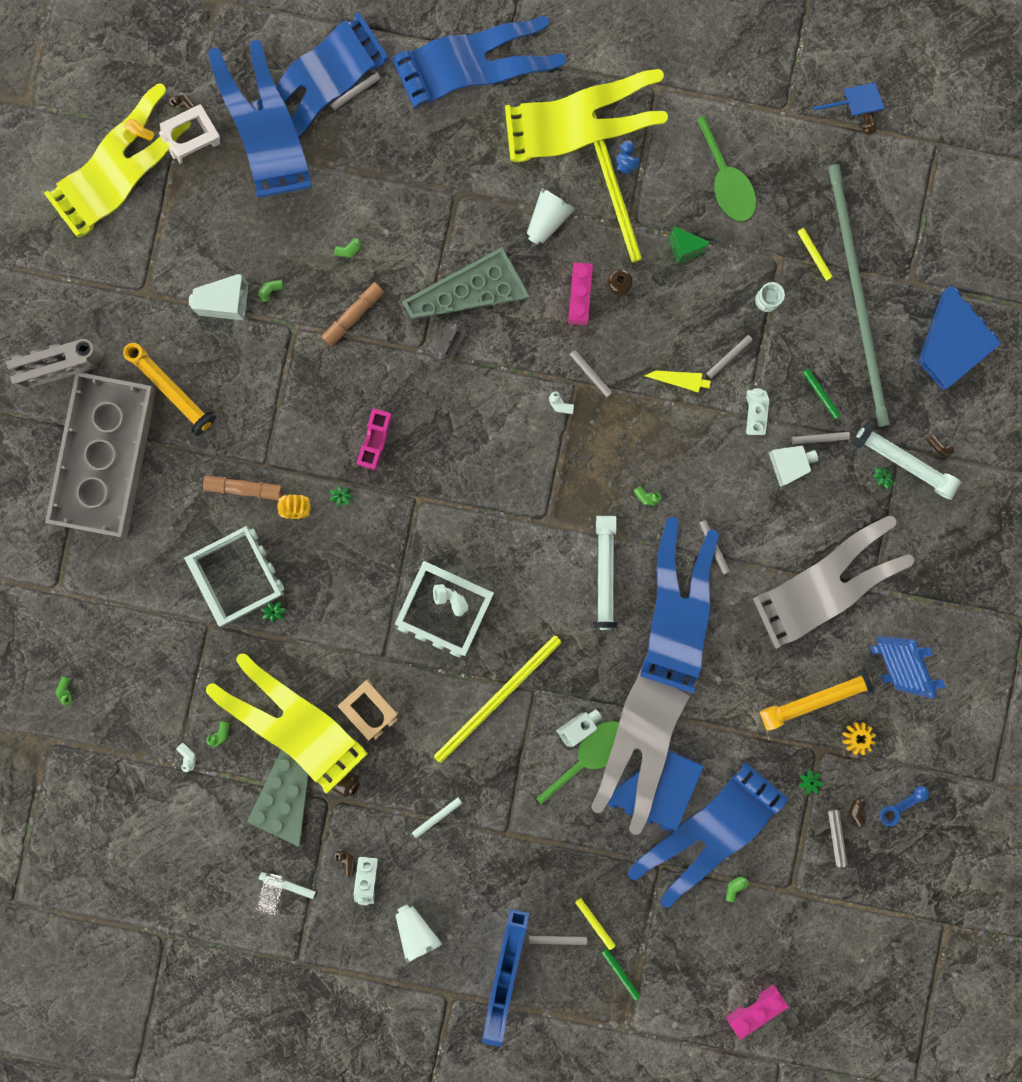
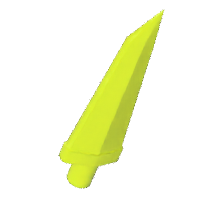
[644,371,711,392]

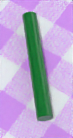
[802,368,841,420]
[601,948,641,1001]

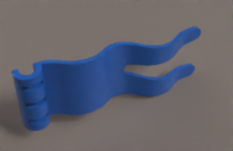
[250,12,388,138]
[392,16,566,110]
[208,40,312,198]
[640,517,719,693]
[628,762,788,908]

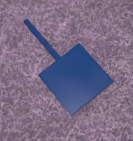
[813,83,884,116]

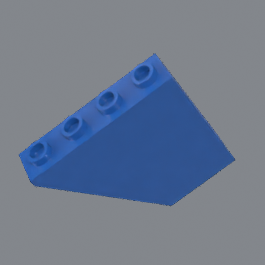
[918,286,1001,390]
[607,750,704,832]

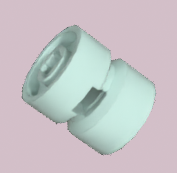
[755,282,785,312]

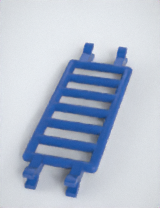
[870,636,945,699]

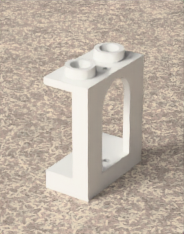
[159,104,220,164]

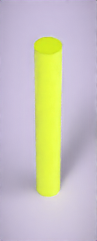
[798,228,833,281]
[575,898,615,950]

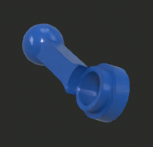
[879,786,929,826]

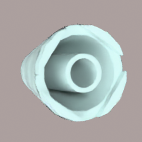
[527,188,575,245]
[396,905,442,963]

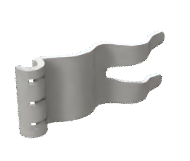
[753,516,914,649]
[591,665,697,835]

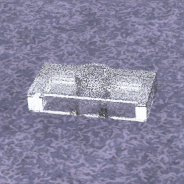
[256,873,285,915]

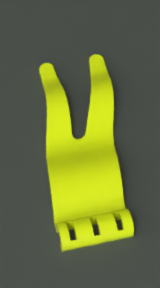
[505,69,668,162]
[44,84,191,237]
[206,654,368,794]

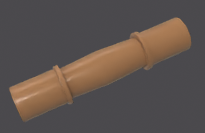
[321,282,385,347]
[203,475,282,500]

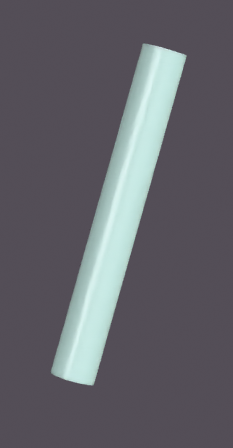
[412,798,463,839]
[259,872,316,899]

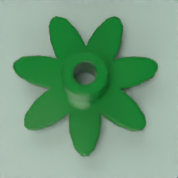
[873,467,894,489]
[329,486,354,507]
[261,601,286,622]
[799,770,824,795]

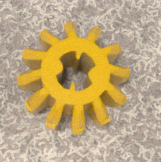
[278,494,311,520]
[842,722,876,755]

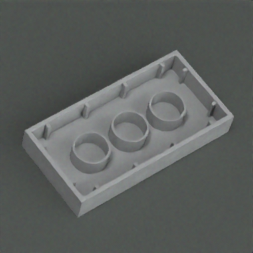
[45,372,157,538]

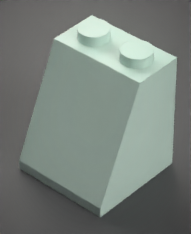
[189,274,249,320]

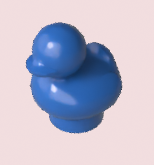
[616,141,640,175]

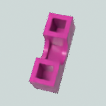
[568,262,593,325]
[356,408,393,471]
[726,984,789,1040]

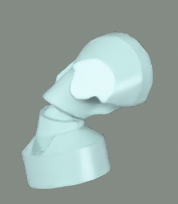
[433,584,468,616]

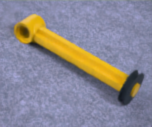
[123,343,216,436]
[759,668,875,731]

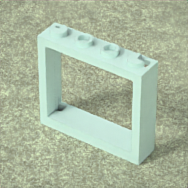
[184,526,284,627]
[395,561,494,658]

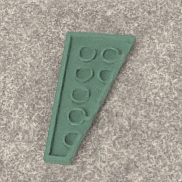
[402,247,530,319]
[247,750,309,847]

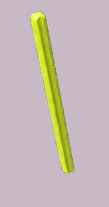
[593,111,642,263]
[434,636,561,763]

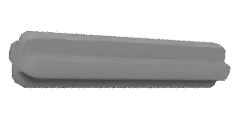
[828,810,848,867]

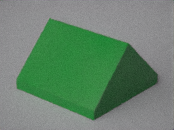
[668,226,709,264]

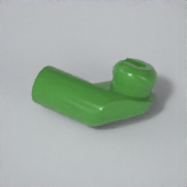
[633,486,662,505]
[55,676,72,706]
[726,877,749,902]

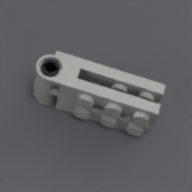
[6,339,104,389]

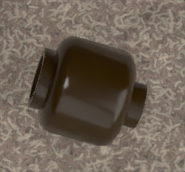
[607,269,633,296]
[330,768,360,797]

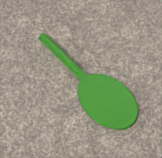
[697,116,756,221]
[536,721,619,804]

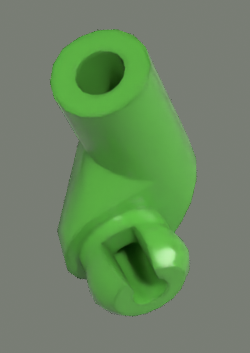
[334,238,361,258]
[258,280,284,302]
[207,721,230,747]

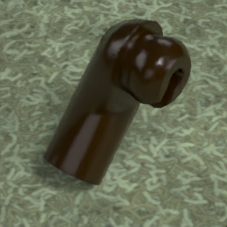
[169,95,196,110]
[862,112,876,135]
[927,434,954,457]
[849,797,866,827]
[334,849,354,876]

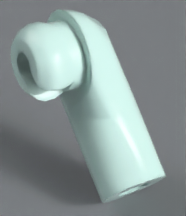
[549,392,574,414]
[176,743,195,772]

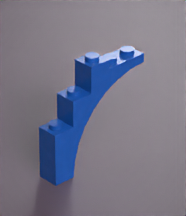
[482,909,529,1047]

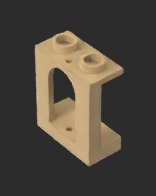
[338,679,399,741]

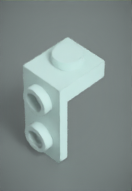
[746,388,769,435]
[354,857,378,905]

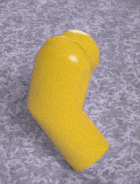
[125,119,154,141]

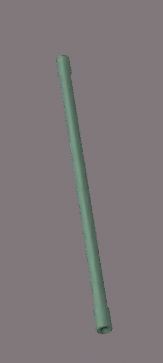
[828,164,890,427]

